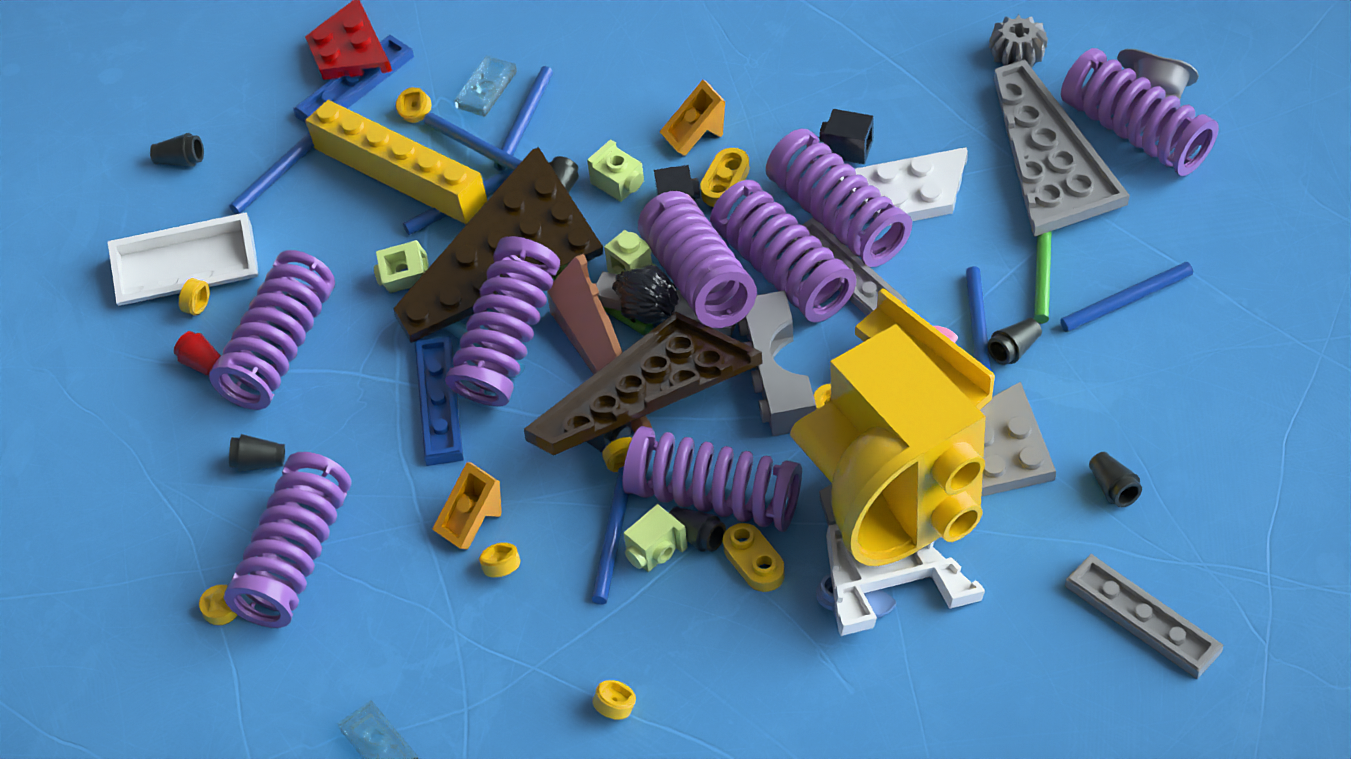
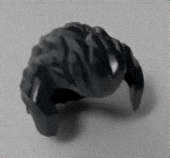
[612,265,679,324]

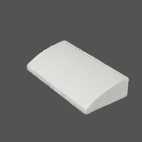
[107,213,258,306]

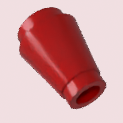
[173,331,221,377]

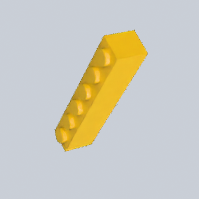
[305,100,488,224]

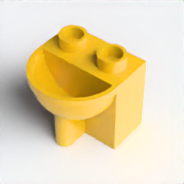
[790,324,986,566]

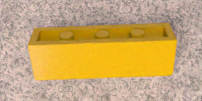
[855,288,995,410]

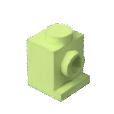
[587,139,644,202]
[604,230,656,275]
[374,240,429,293]
[624,504,688,572]

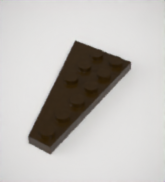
[524,312,763,456]

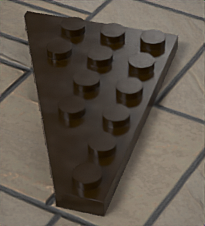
[393,147,603,343]

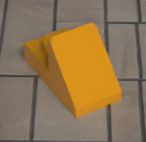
[660,80,725,156]
[432,462,502,549]

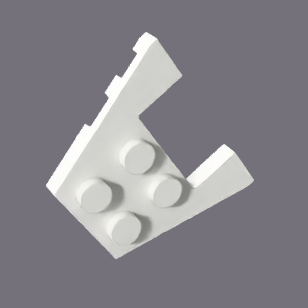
[826,524,985,636]

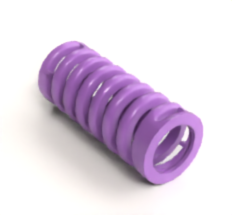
[1061,48,1219,176]
[766,129,912,267]
[710,180,856,322]
[638,191,757,328]
[445,236,560,406]
[209,250,335,410]
[623,426,802,532]
[224,452,352,628]

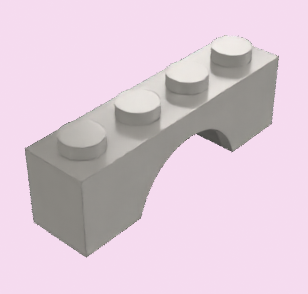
[737,290,816,436]

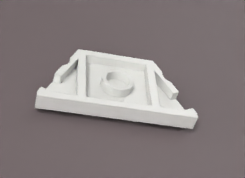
[836,147,968,226]

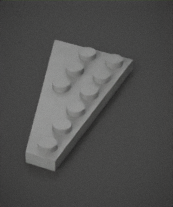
[994,60,1130,237]
[819,381,1056,527]

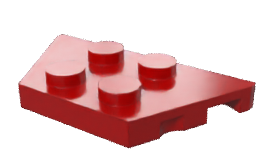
[305,0,392,80]

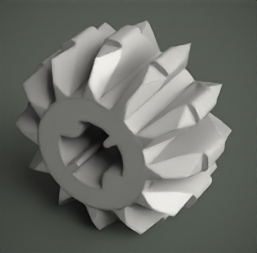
[989,14,1048,68]

